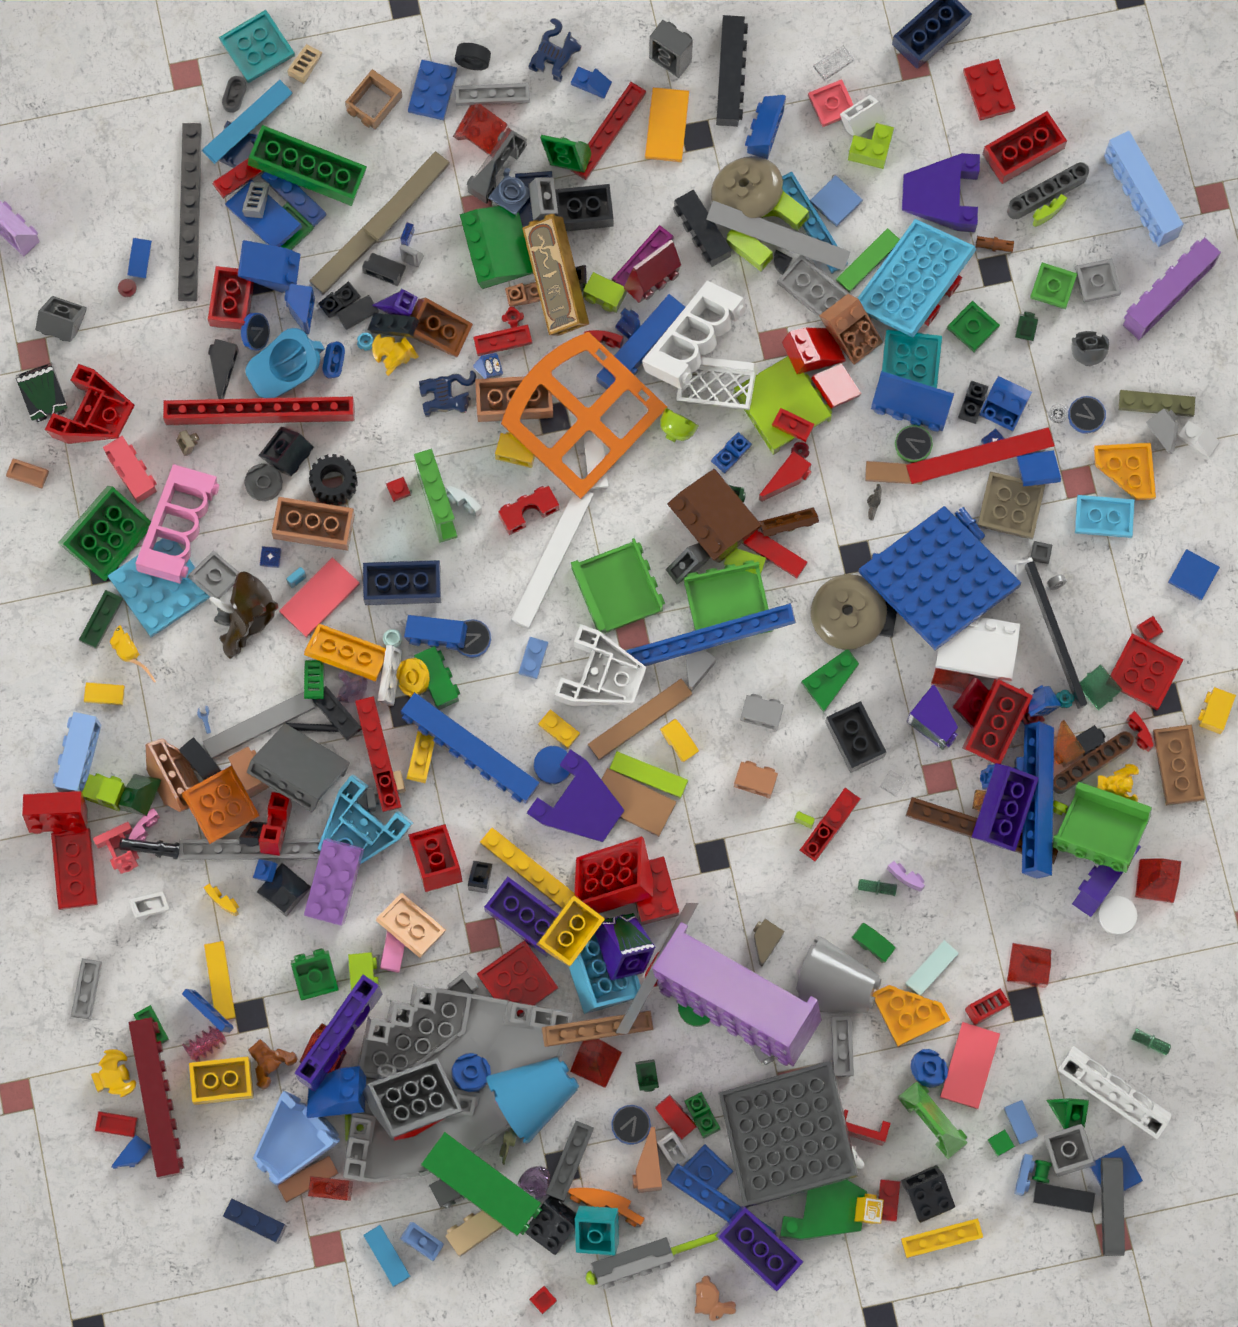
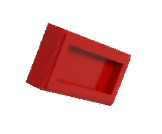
[95,1111,138,1138]

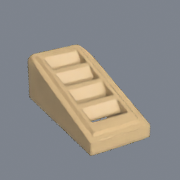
[287,44,323,84]

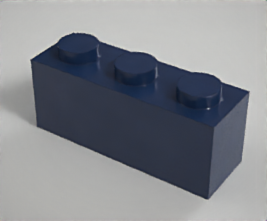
[223,1198,287,1244]

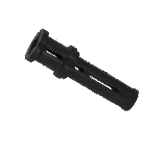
[119,838,180,860]

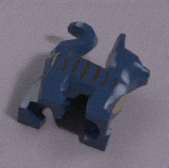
[528,18,582,83]
[419,370,477,417]

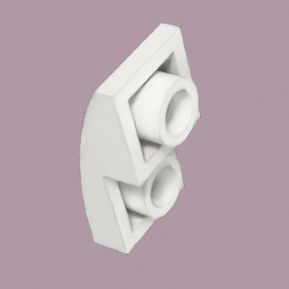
[446,486,482,517]

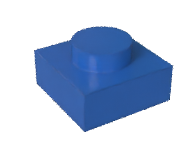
[253,859,278,882]

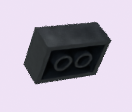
[555,184,614,231]
[825,701,887,773]

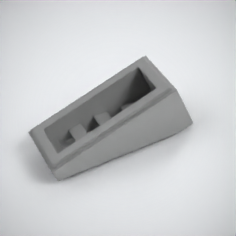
[242,182,270,218]
[400,244,424,267]

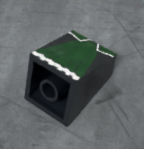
[16,362,68,422]

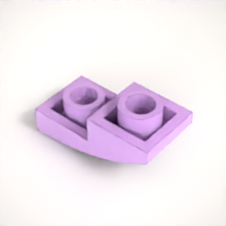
[887,861,925,891]

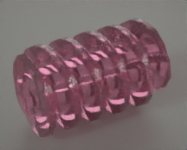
[182,1026,227,1062]

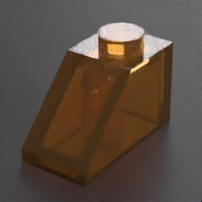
[1054,720,1085,768]

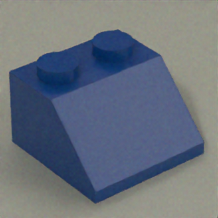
[285,284,315,334]

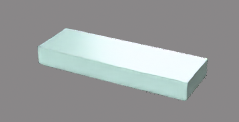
[905,940,959,996]

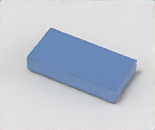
[1003,1100,1038,1144]

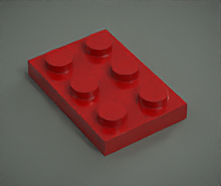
[963,59,1016,121]

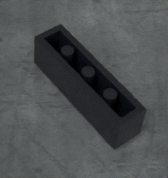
[673,189,732,267]

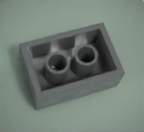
[649,20,693,78]

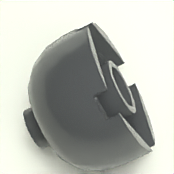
[1071,331,1109,366]

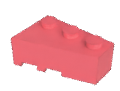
[103,436,157,504]

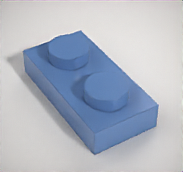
[519,637,548,679]
[1014,1154,1035,1196]
[400,1222,444,1261]

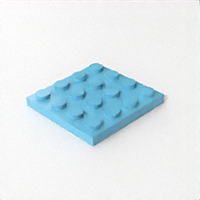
[108,538,210,637]

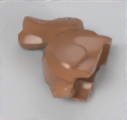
[694,1276,736,1321]

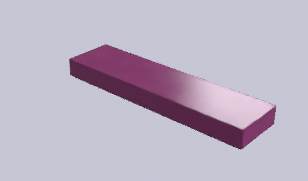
[612,225,674,286]

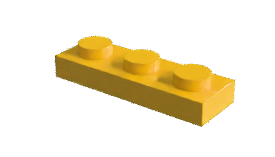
[406,731,435,783]

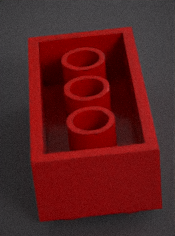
[982,111,1067,184]
[962,679,1033,764]

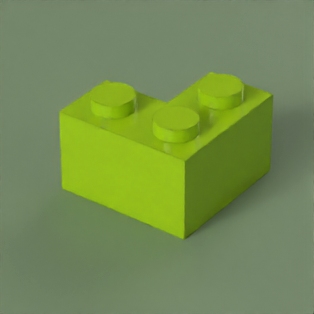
[848,123,894,169]
[82,773,126,812]

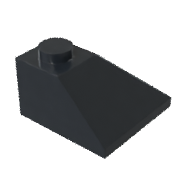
[257,863,311,917]

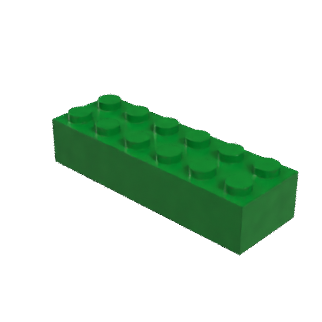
[248,125,367,206]

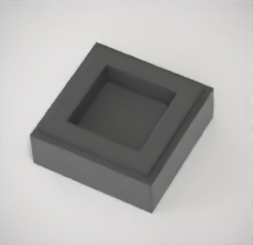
[1030,541,1053,564]

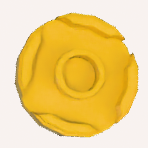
[396,658,430,696]

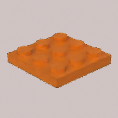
[181,765,260,844]

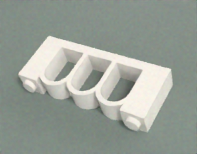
[642,281,746,390]
[1058,1046,1171,1139]

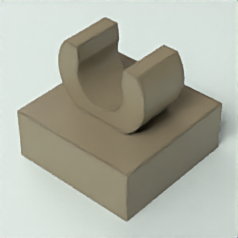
[176,430,200,456]

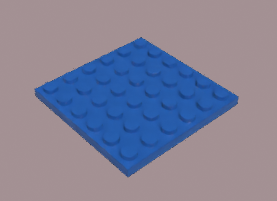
[859,506,1021,651]

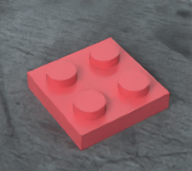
[808,79,854,127]

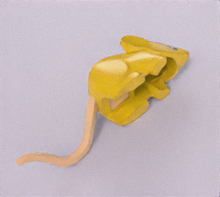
[110,625,156,682]

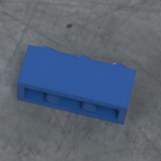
[404,615,467,650]

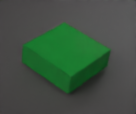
[987,1129,1015,1157]

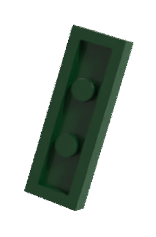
[79,590,123,649]

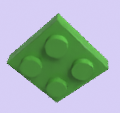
[1030,262,1077,309]

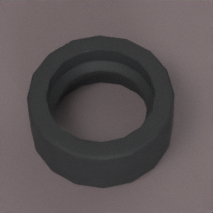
[455,43,491,70]

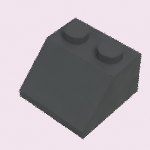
[35,296,87,342]

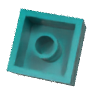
[575,1206,619,1255]

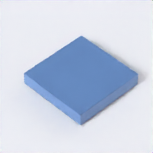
[810,175,863,227]

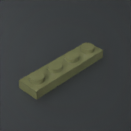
[1118,390,1196,417]

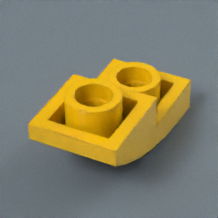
[660,719,699,762]
[203,883,239,916]

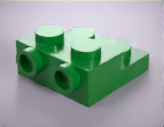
[291,948,339,1001]

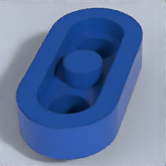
[322,341,345,379]

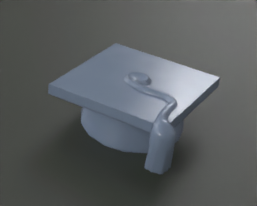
[489,168,530,215]

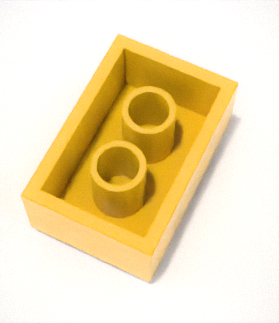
[189,1056,254,1105]

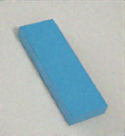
[363,1225,411,1287]

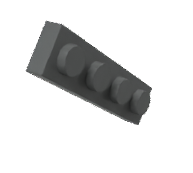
[546,1121,594,1202]

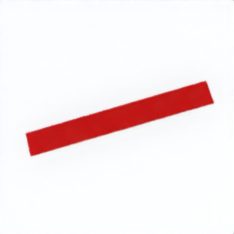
[906,427,1055,484]

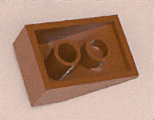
[410,297,473,357]

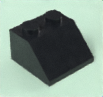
[258,426,314,476]

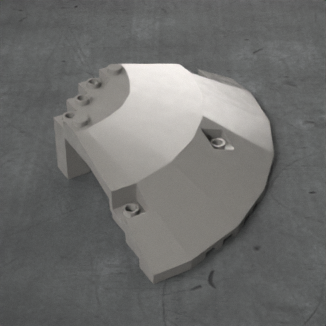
[343,984,573,1183]

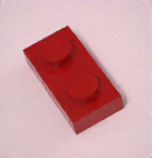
[772,408,815,442]
[878,1179,900,1222]

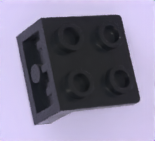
[901,1165,955,1223]
[525,1196,576,1255]

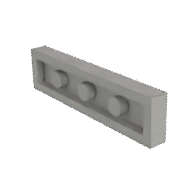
[455,83,530,106]

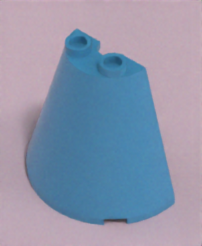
[486,1057,579,1144]

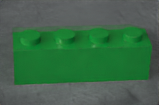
[459,206,534,289]
[58,486,151,581]

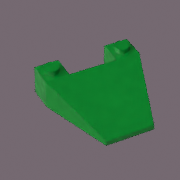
[779,1180,867,1241]

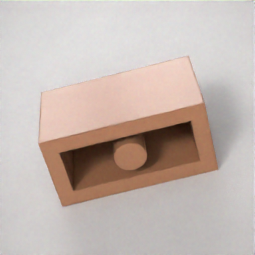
[734,761,778,798]

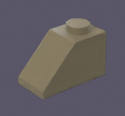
[753,919,785,966]

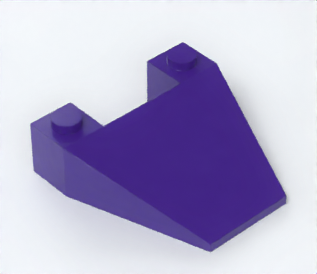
[902,153,980,232]
[527,749,625,842]

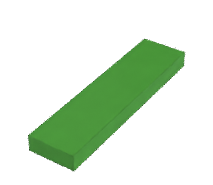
[836,228,900,293]

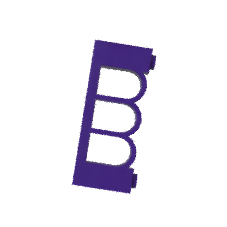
[294,975,383,1092]

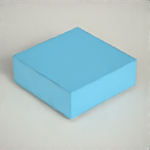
[286,567,306,588]

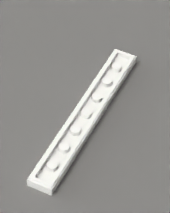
[512,492,594,629]

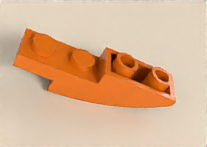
[568,1188,645,1227]

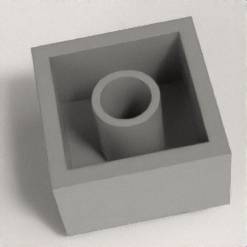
[1044,1124,1096,1177]

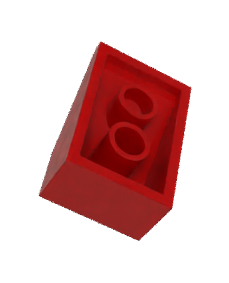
[782,327,846,374]
[408,824,463,892]

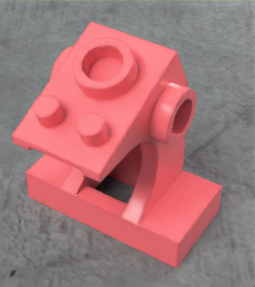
[93,822,139,874]

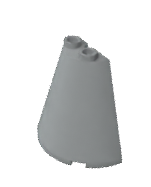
[796,936,882,1013]

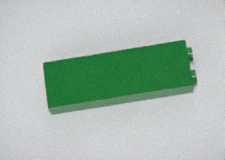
[421,1132,542,1236]

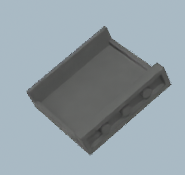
[247,723,350,812]

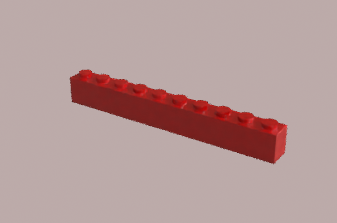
[163,396,355,425]

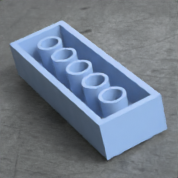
[1104,131,1184,247]

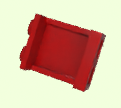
[843,1109,891,1146]

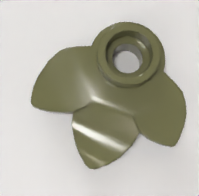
[499,1128,517,1165]

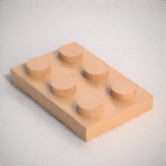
[376,893,446,958]

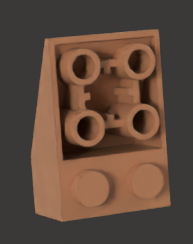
[819,294,883,365]

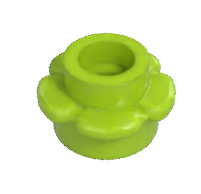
[1053,800,1068,816]

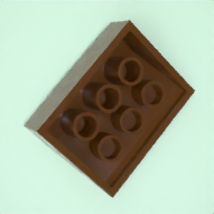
[667,469,762,563]

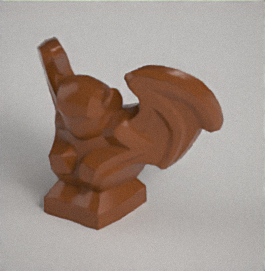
[248,1039,298,1090]

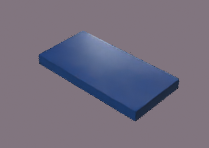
[225,180,302,247]

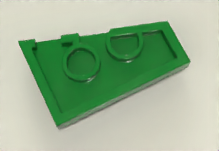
[801,649,859,713]

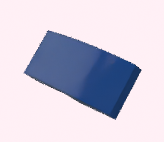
[127,238,152,278]
[711,432,752,474]

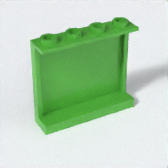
[571,538,665,634]
[684,560,773,636]
[1053,782,1152,873]

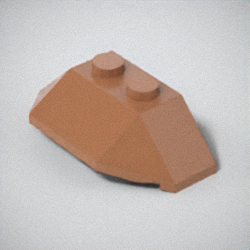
[145,738,199,812]

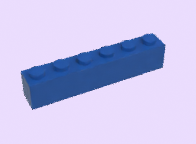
[596,294,685,390]

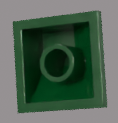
[119,774,161,816]

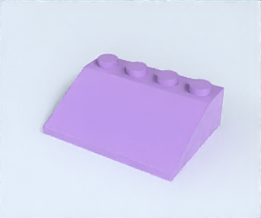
[0,201,40,257]

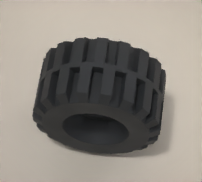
[309,454,358,506]

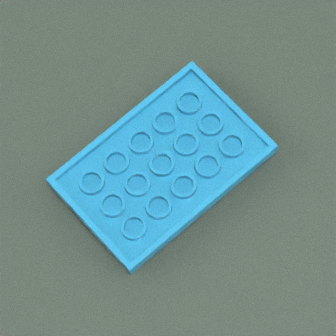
[858,219,976,337]

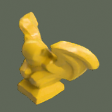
[372,334,419,376]
[1097,764,1139,802]
[91,1049,136,1097]

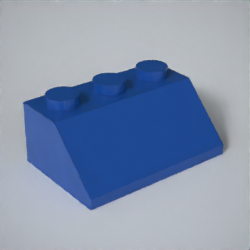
[745,95,786,159]

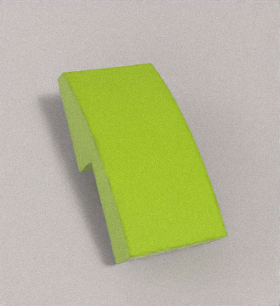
[1033,194,1067,227]

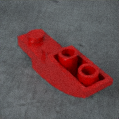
[799,787,861,862]

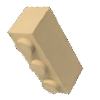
[445,1210,503,1257]

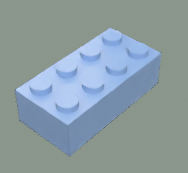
[53,712,101,792]

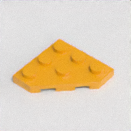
[1093,443,1156,500]
[872,985,950,1047]

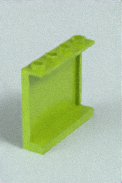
[733,356,832,455]

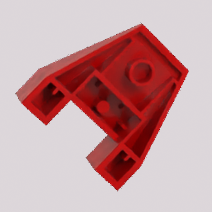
[45,364,135,444]

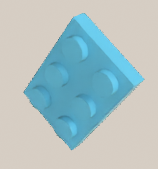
[1075,495,1135,538]

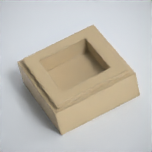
[393,770,406,794]

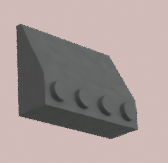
[362,1058,462,1138]

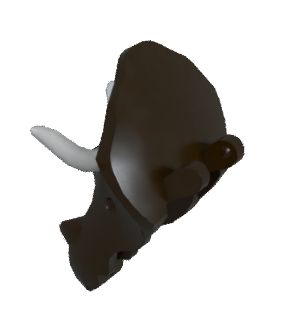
[209,571,278,659]

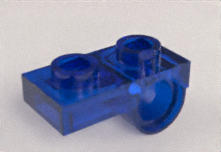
[615,308,641,339]

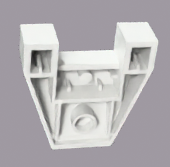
[554,624,647,706]

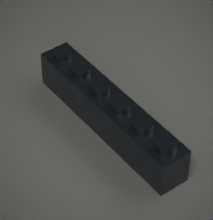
[716,15,748,127]

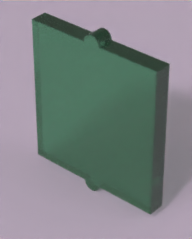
[1080,664,1122,710]

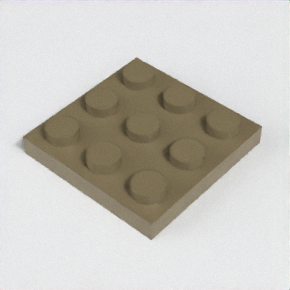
[977,471,1046,540]

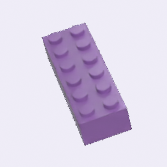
[1123,237,1221,340]

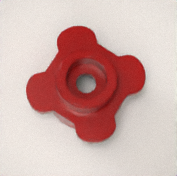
[502,306,524,328]

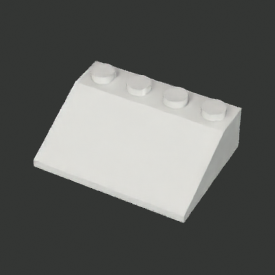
[935,617,1020,681]

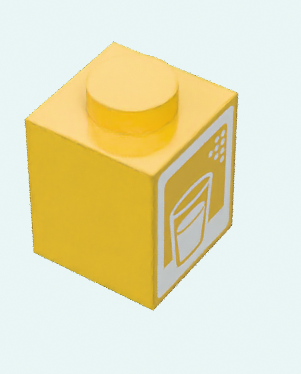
[855,1194,884,1224]

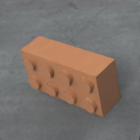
[475,376,553,422]
[271,497,355,551]

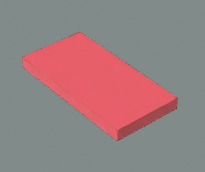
[279,557,360,638]
[940,1022,1000,1109]

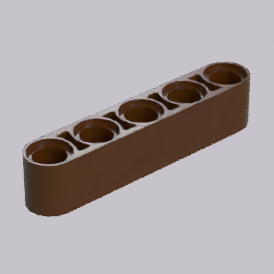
[1053,731,1134,794]

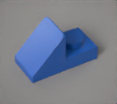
[571,66,612,99]

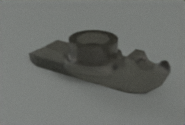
[867,484,882,521]

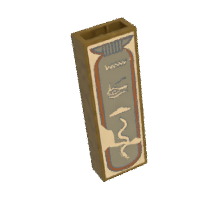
[522,214,589,336]

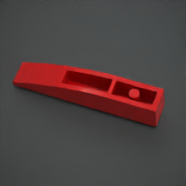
[355,696,402,812]

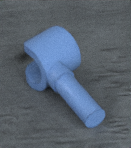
[197,706,211,734]

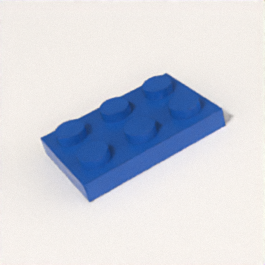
[408,60,458,121]

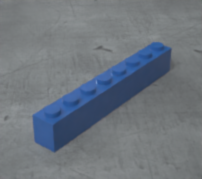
[401,692,540,804]
[1022,721,1054,879]

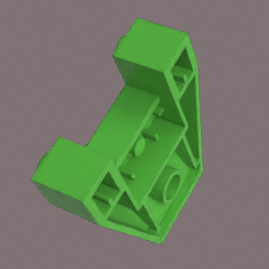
[898,1081,968,1159]

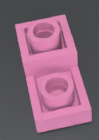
[129,808,160,841]
[380,931,405,973]

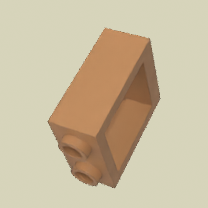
[345,69,402,130]

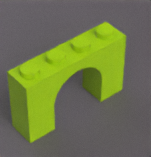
[726,191,809,272]

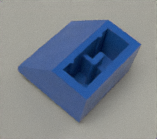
[979,376,1032,431]

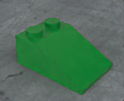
[540,134,592,173]

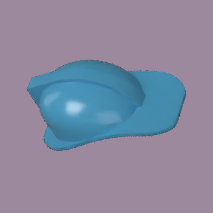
[245,328,325,398]

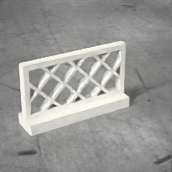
[676,355,759,410]

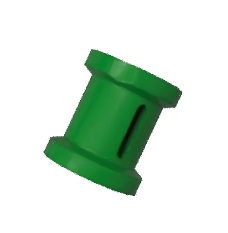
[1032,1160,1053,1183]

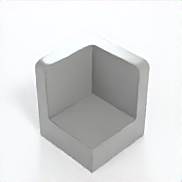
[448,971,479,994]

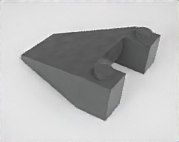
[467,127,527,204]

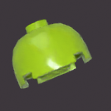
[660,408,699,442]

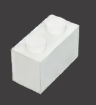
[840,95,886,136]

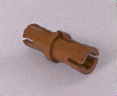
[975,235,1014,253]

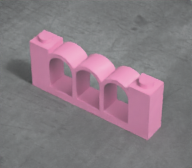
[135,464,219,584]

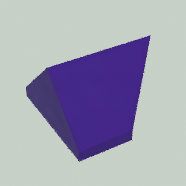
[373,288,418,316]

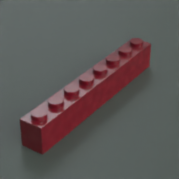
[128,1017,185,1179]

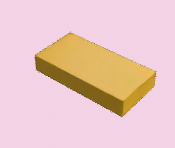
[84,682,125,705]

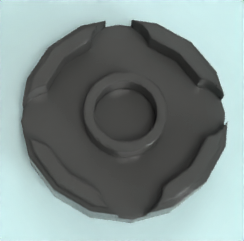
[244,463,283,501]

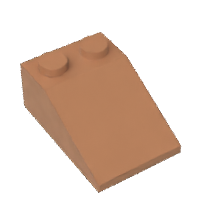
[632,1127,662,1193]

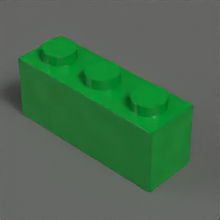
[414,646,461,710]

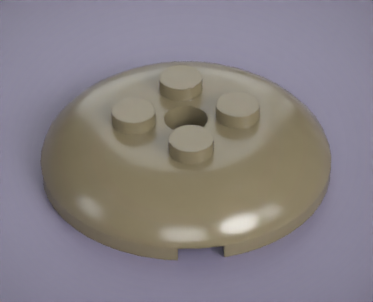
[711,156,783,218]
[811,574,887,650]

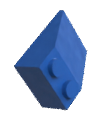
[238,240,301,293]
[306,1066,367,1118]

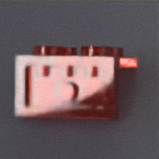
[453,103,507,155]

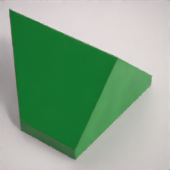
[1046,1098,1089,1129]

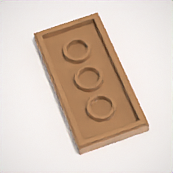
[1153,724,1205,806]
[601,768,676,837]

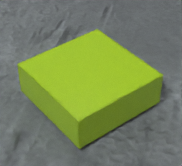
[794,811,815,829]

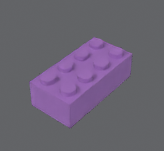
[304,838,364,926]

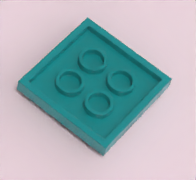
[219,10,295,83]
[882,330,942,388]

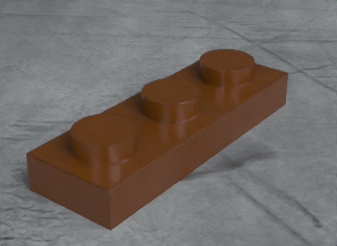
[759,507,819,537]

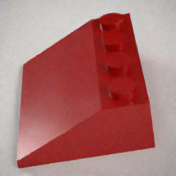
[574,836,653,914]

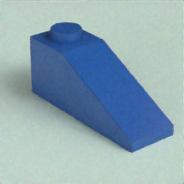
[1029,685,1062,716]

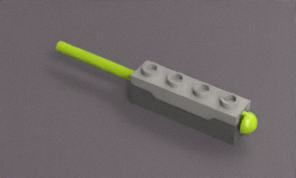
[585,1232,719,1289]

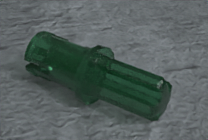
[858,879,897,896]
[1131,1028,1171,1055]

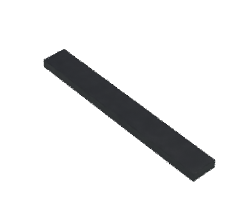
[1024,561,1087,709]

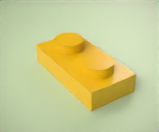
[538,709,580,749]

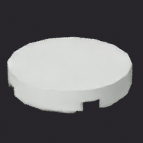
[1098,896,1138,935]

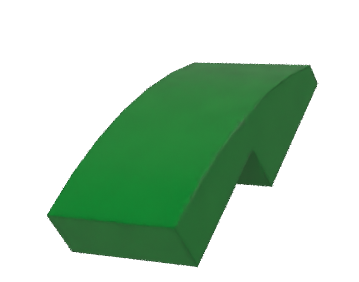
[851,923,896,963]
[684,1092,721,1139]

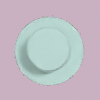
[383,629,402,648]

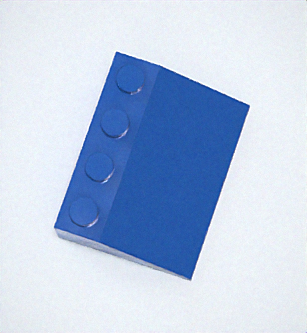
[871,371,954,432]

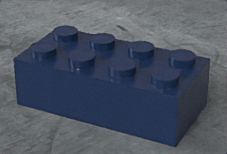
[892,0,972,70]
[363,560,441,605]

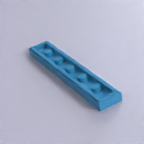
[202,80,292,164]
[782,172,848,274]

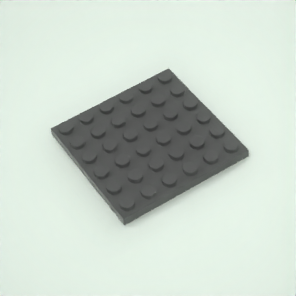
[719,1061,858,1208]

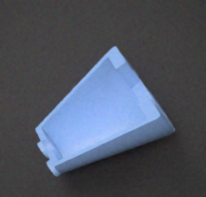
[253,1091,340,1186]

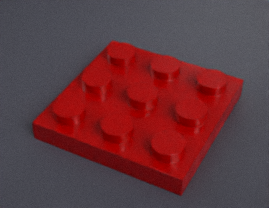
[1106,633,1184,710]
[477,940,558,1017]

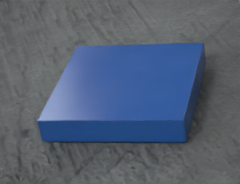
[1016,450,1061,487]
[1168,549,1220,601]
[683,1144,734,1190]
[1090,1146,1143,1191]

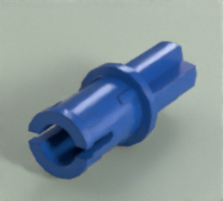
[955,507,985,541]

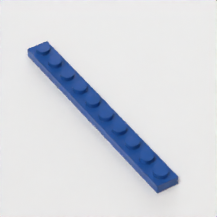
[626,603,796,666]

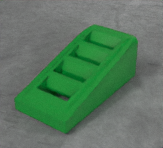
[304,660,325,699]

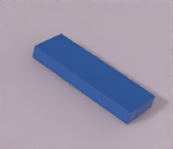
[182,989,234,1033]

